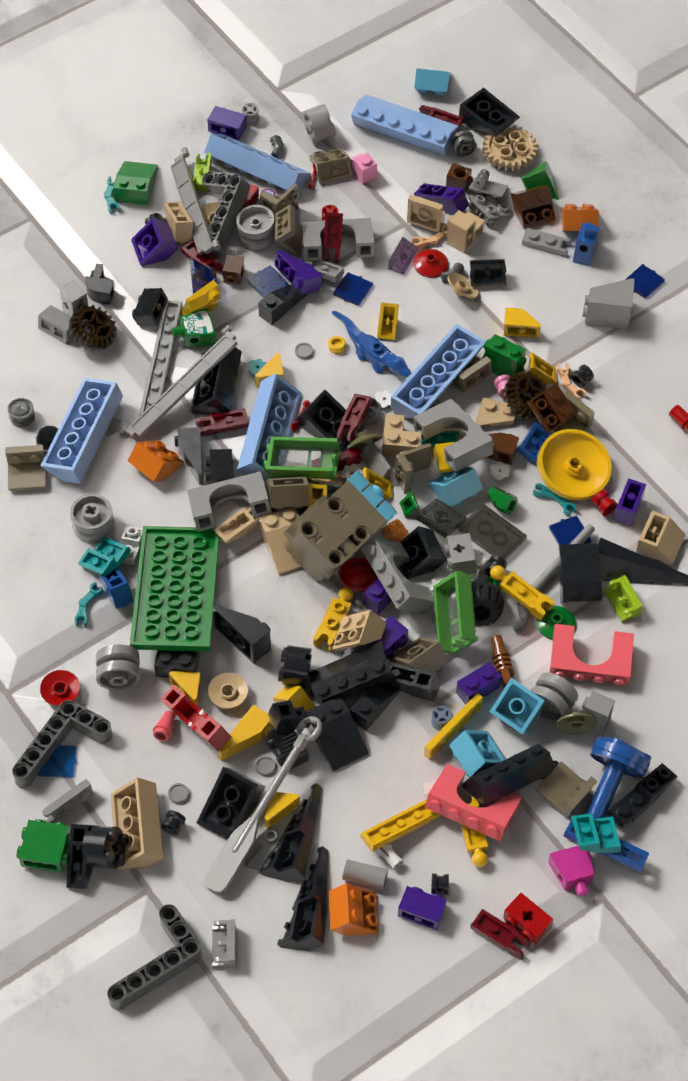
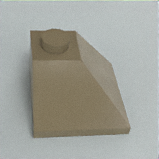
[391,637,449,672]

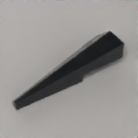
[598,538,688,585]
[259,783,322,883]
[277,846,328,951]

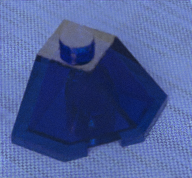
[190,258,217,294]

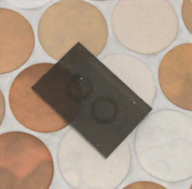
[458,504,527,560]

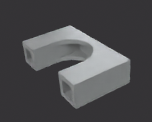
[301,218,375,261]
[413,399,494,472]
[187,471,272,532]
[361,537,434,614]

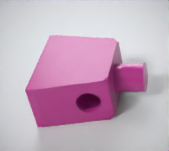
[548,846,594,897]

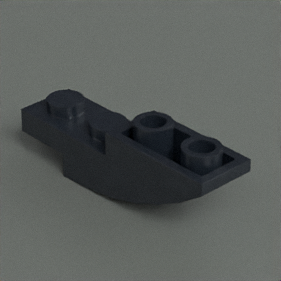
[606,763,678,828]

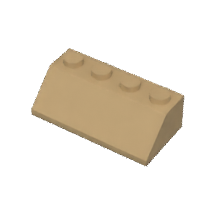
[111,777,163,870]

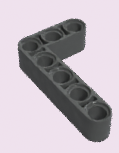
[202,171,250,258]
[12,700,113,788]
[107,904,202,1010]

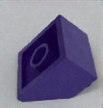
[131,218,178,266]

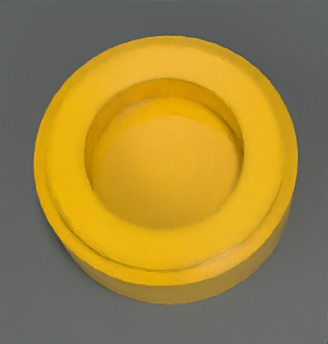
[328,336,346,354]

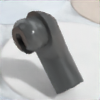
[270,135,285,158]
[441,263,464,281]
[513,605,529,632]

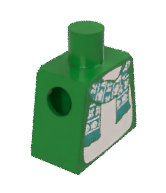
[171,308,216,347]

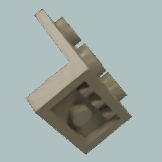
[309,147,353,184]
[260,183,299,218]
[275,204,302,257]
[453,356,492,393]
[551,390,595,433]
[395,443,432,493]
[5,445,46,491]
[536,762,598,818]

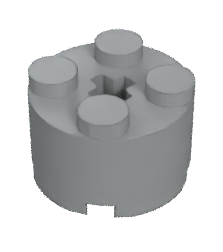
[301,104,336,144]

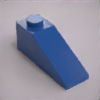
[97,567,134,609]

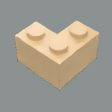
[446,210,485,253]
[382,414,421,458]

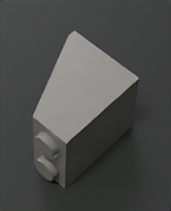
[582,279,634,329]

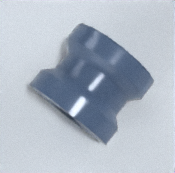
[431,705,452,731]

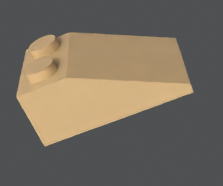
[259,507,303,575]

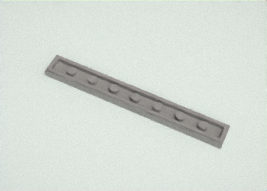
[139,300,183,416]

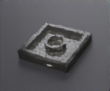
[415,498,467,538]

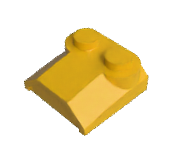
[181,280,221,315]

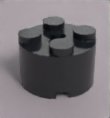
[278,645,312,688]
[82,825,129,869]

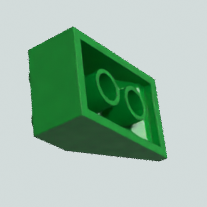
[113,161,158,205]

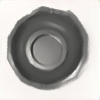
[362,398,382,425]
[36,425,59,455]

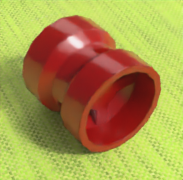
[591,489,618,516]

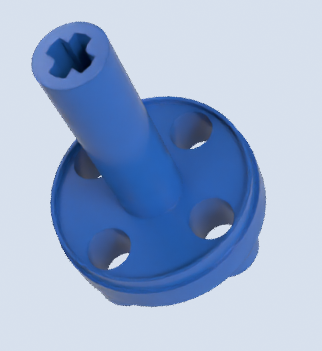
[586,737,652,819]

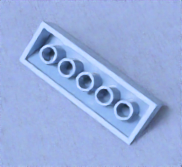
[351,94,459,156]
[204,134,311,192]
[391,324,486,418]
[237,374,302,481]
[41,378,123,484]

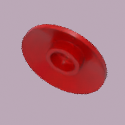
[413,249,448,278]
[40,670,80,706]

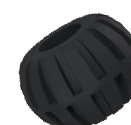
[455,580,504,627]

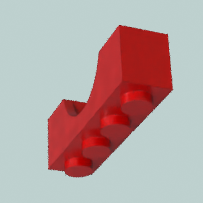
[160,685,232,752]

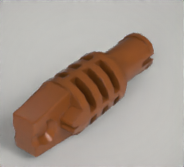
[491,635,515,688]

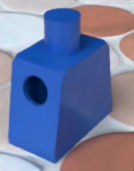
[573,223,599,266]

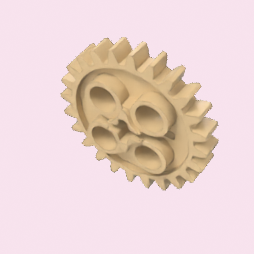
[483,125,538,171]

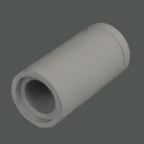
[342,859,388,890]

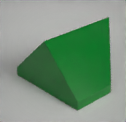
[521,161,559,200]

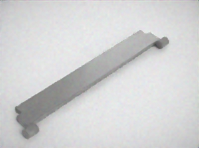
[170,147,221,255]
[118,325,238,438]

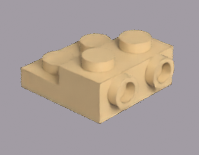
[407,195,445,232]

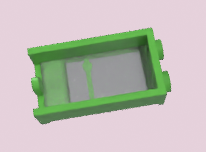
[264,436,340,481]
[433,571,478,654]

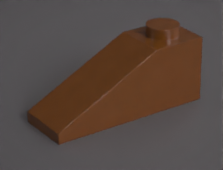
[459,432,519,465]

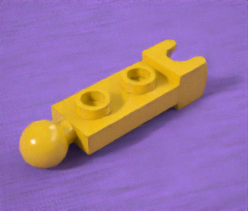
[490,565,554,620]
[313,587,354,652]
[459,796,488,868]

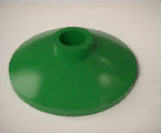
[536,606,576,640]

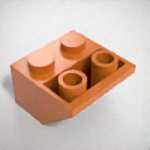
[560,204,599,231]
[127,440,184,482]
[329,883,379,936]

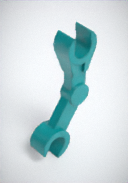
[104,176,119,215]
[533,483,576,517]
[74,582,103,627]

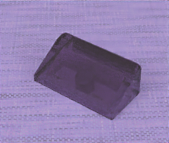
[388,237,418,275]

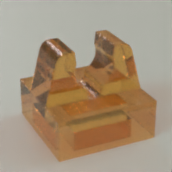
[382,519,408,542]

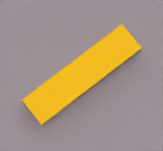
[424,693,483,759]
[360,799,440,852]

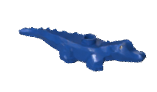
[332,311,411,377]

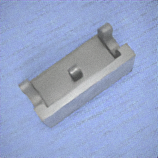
[38,305,74,344]
[212,919,236,968]

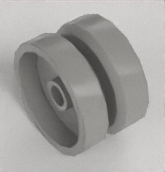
[236,205,275,250]
[70,494,114,543]
[96,644,140,690]
[531,673,579,723]

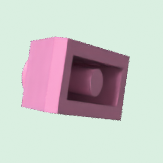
[350,153,377,185]

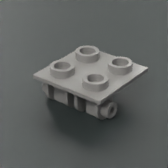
[469,169,508,198]
[468,194,513,226]

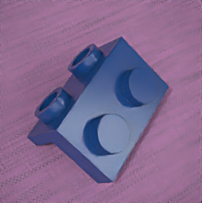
[516,422,557,464]

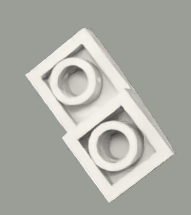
[121,525,143,565]

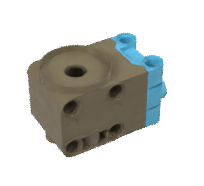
[283,470,398,582]

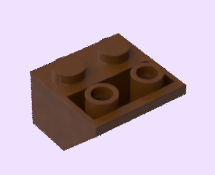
[511,185,556,228]
[527,383,577,434]

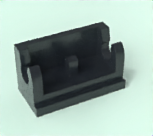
[469,259,506,286]

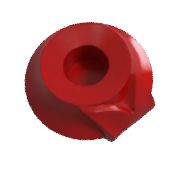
[339,558,378,592]

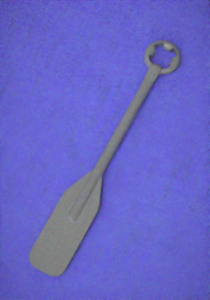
[204,716,322,893]

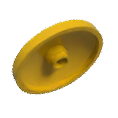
[537,429,612,501]

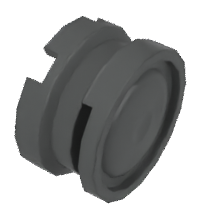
[450,130,477,157]
[8,398,35,427]

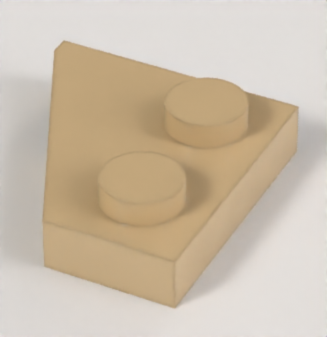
[475,397,517,428]

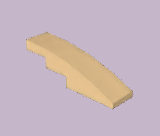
[214,507,287,544]

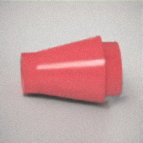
[153,711,176,741]

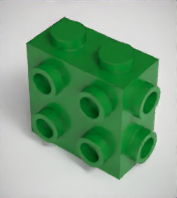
[482,334,527,377]
[16,819,70,873]

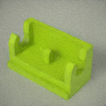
[192,153,212,191]
[604,575,643,623]

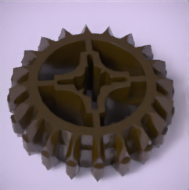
[68,304,117,352]
[503,370,547,420]

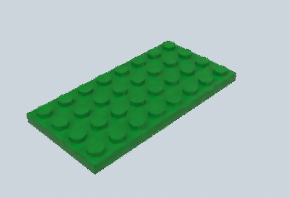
[130,526,219,652]

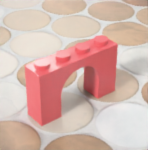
[549,624,634,686]
[425,764,522,842]

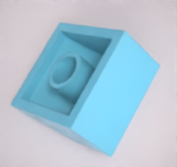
[414,68,451,95]
[428,467,483,507]
[489,678,545,734]
[449,730,506,778]

